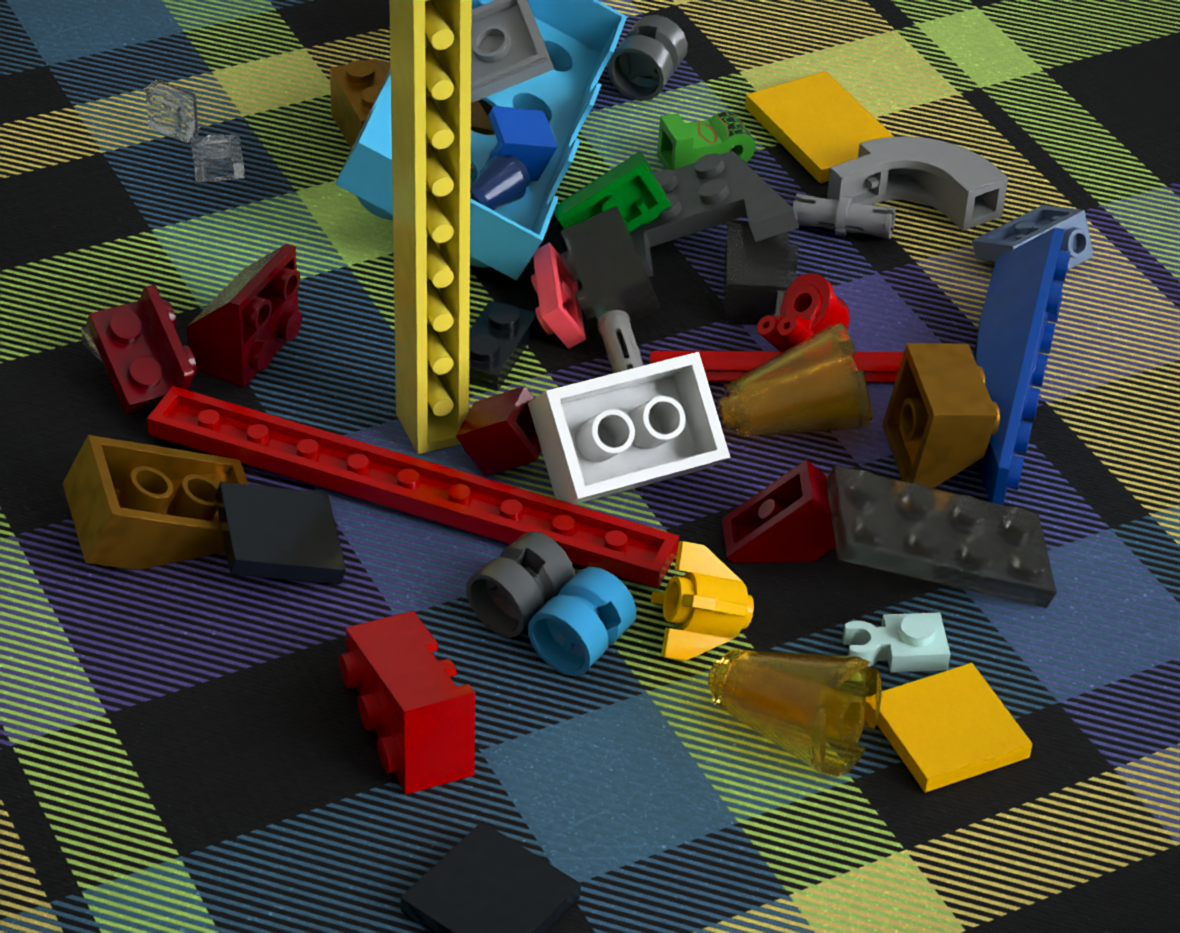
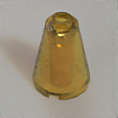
[717,323,873,437]
[708,649,882,777]

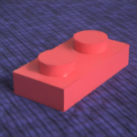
[531,242,586,349]

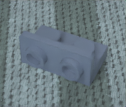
[972,205,1093,270]

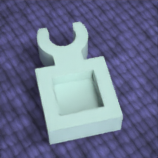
[843,612,951,673]

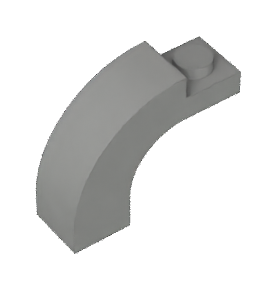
[827,136,1008,231]

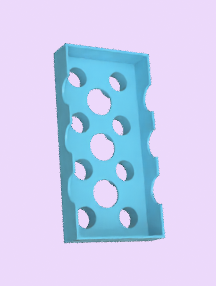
[335,0,627,281]

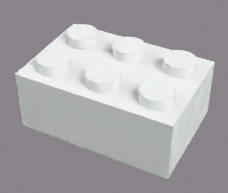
[528,352,730,505]

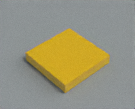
[867,663,1033,793]

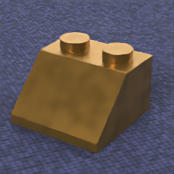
[882,343,1000,497]

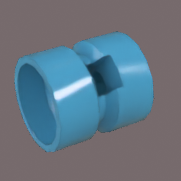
[528,566,637,676]

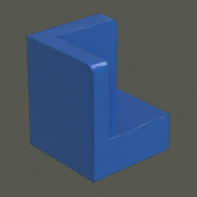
[486,106,558,181]

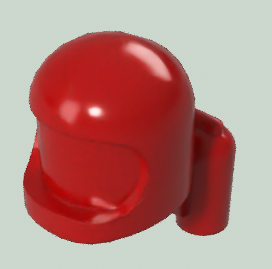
[757,273,850,353]

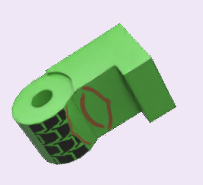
[657,112,756,170]

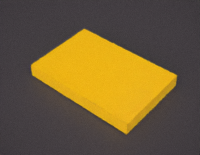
[745,71,894,184]

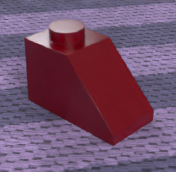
[722,460,856,563]

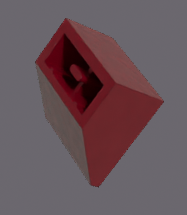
[187,243,302,388]

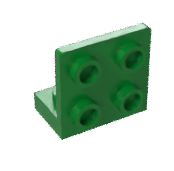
[554,152,671,260]

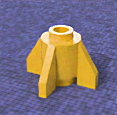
[650,541,754,661]

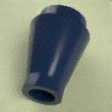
[470,154,530,210]

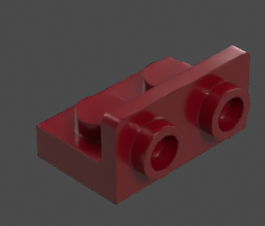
[86,284,197,415]

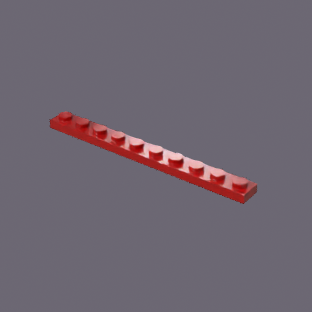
[147,386,679,588]

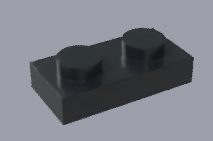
[469,300,538,391]

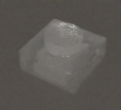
[145,79,199,143]
[190,134,245,183]

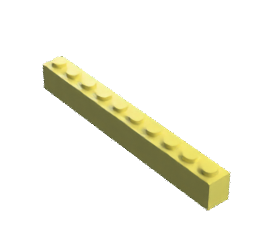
[389,0,472,454]

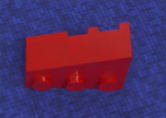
[339,611,475,795]

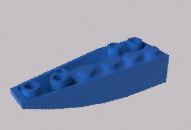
[974,228,1071,510]

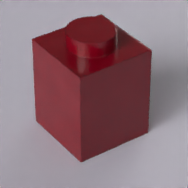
[456,386,542,477]

